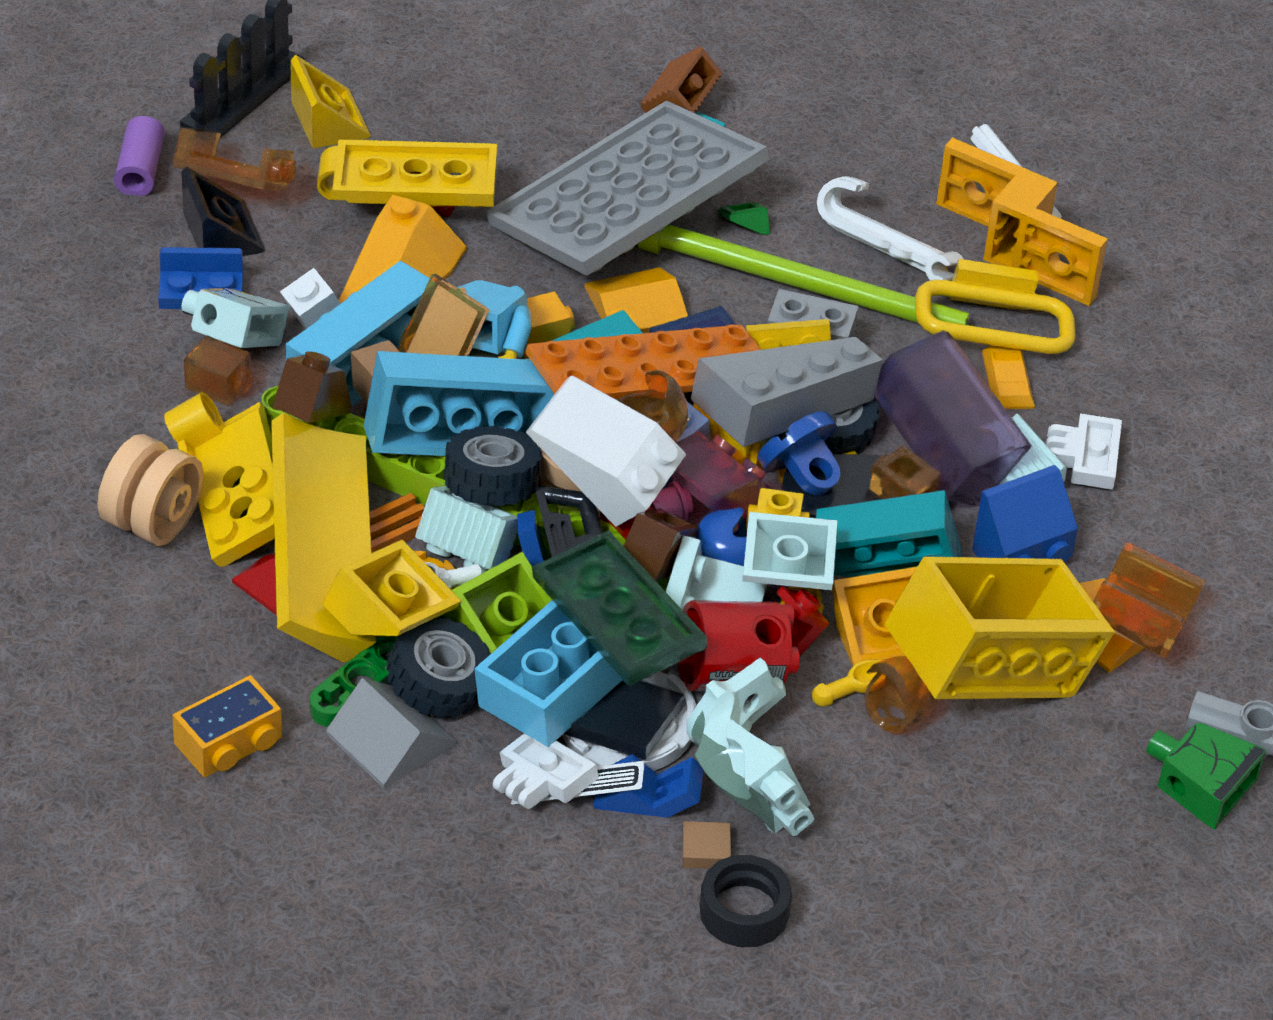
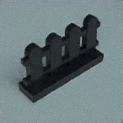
[180,0,304,146]

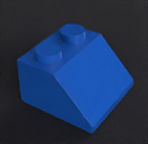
[972,465,1078,563]

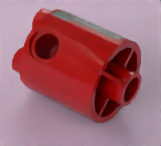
[673,600,800,692]

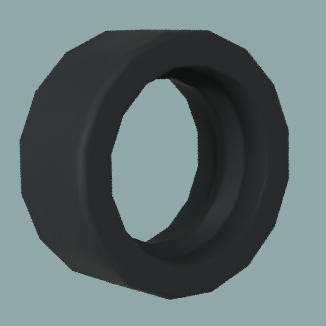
[699,855,792,947]

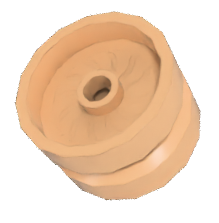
[97,434,204,546]

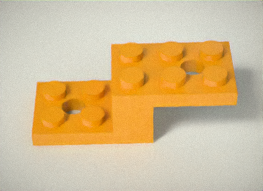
[936,137,1108,306]

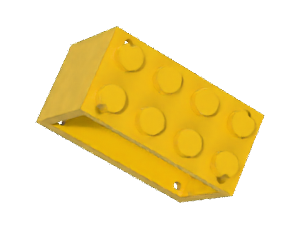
[884,557,1115,699]

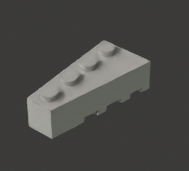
[691,337,883,447]

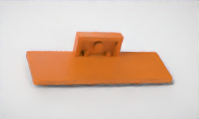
[525,324,761,399]

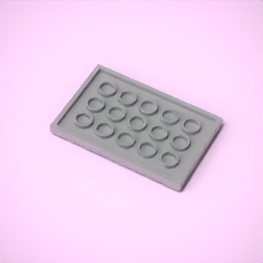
[486,100,770,276]

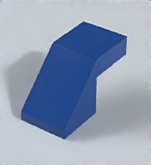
[593,754,704,818]

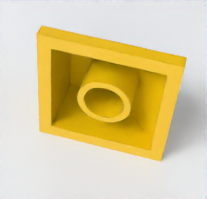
[322,540,461,636]

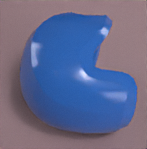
[695,507,747,566]

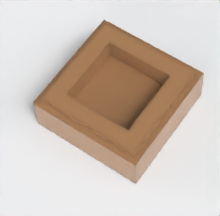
[682,821,731,869]

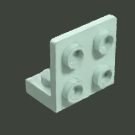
[663,536,768,620]

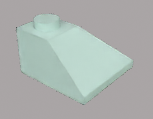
[742,512,837,590]

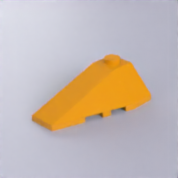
[338,194,466,304]

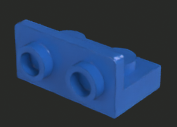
[158,247,243,309]

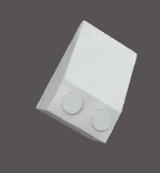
[526,376,686,527]

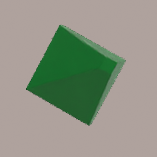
[718,202,770,235]

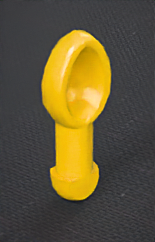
[812,659,891,707]

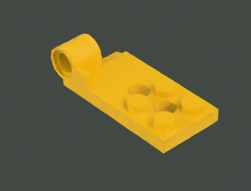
[317,139,497,207]
[164,392,275,567]

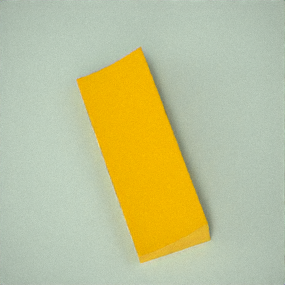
[271,412,376,662]

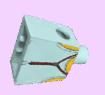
[182,288,290,348]

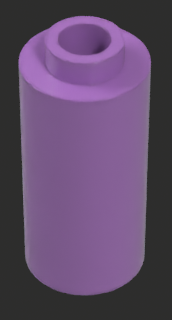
[114,116,165,196]

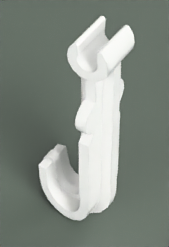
[817,176,963,281]

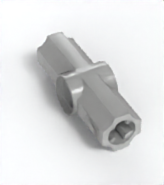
[1186,691,1273,758]

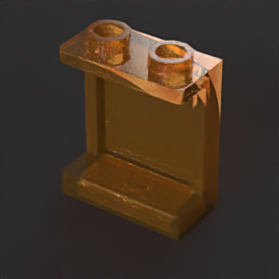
[172,127,296,190]
[1093,542,1206,658]

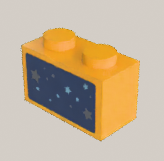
[172,675,282,778]

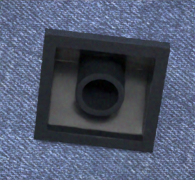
[181,166,265,256]

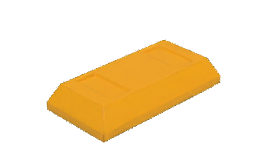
[982,346,1035,409]

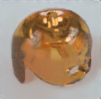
[618,370,689,442]
[865,655,938,734]

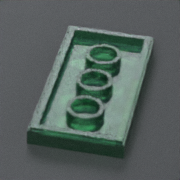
[532,530,707,686]

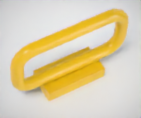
[915,259,1076,354]

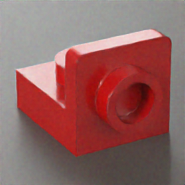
[777,585,829,656]

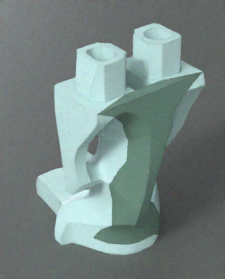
[686,658,815,836]

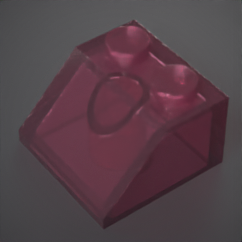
[671,431,774,528]

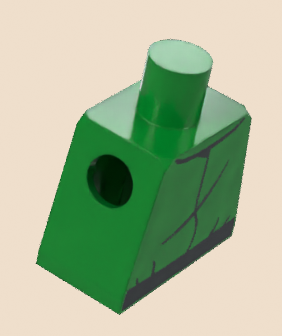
[1146,723,1266,830]

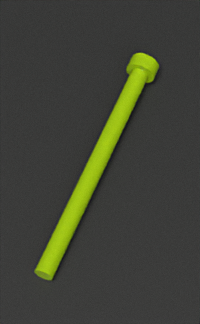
[638,223,970,325]

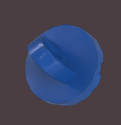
[757,411,840,496]

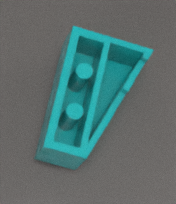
[816,490,962,577]

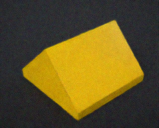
[291,55,371,149]

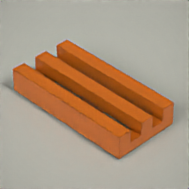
[369,493,425,553]

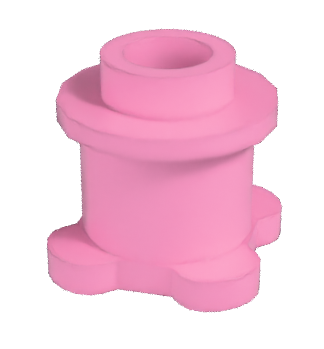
[650,481,693,521]

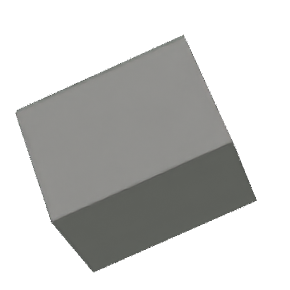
[326,678,456,788]

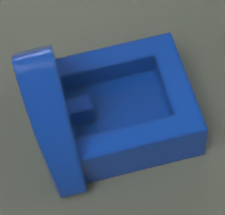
[518,510,548,577]

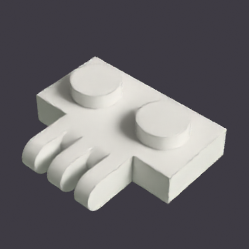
[1046,413,1122,490]
[493,733,599,809]

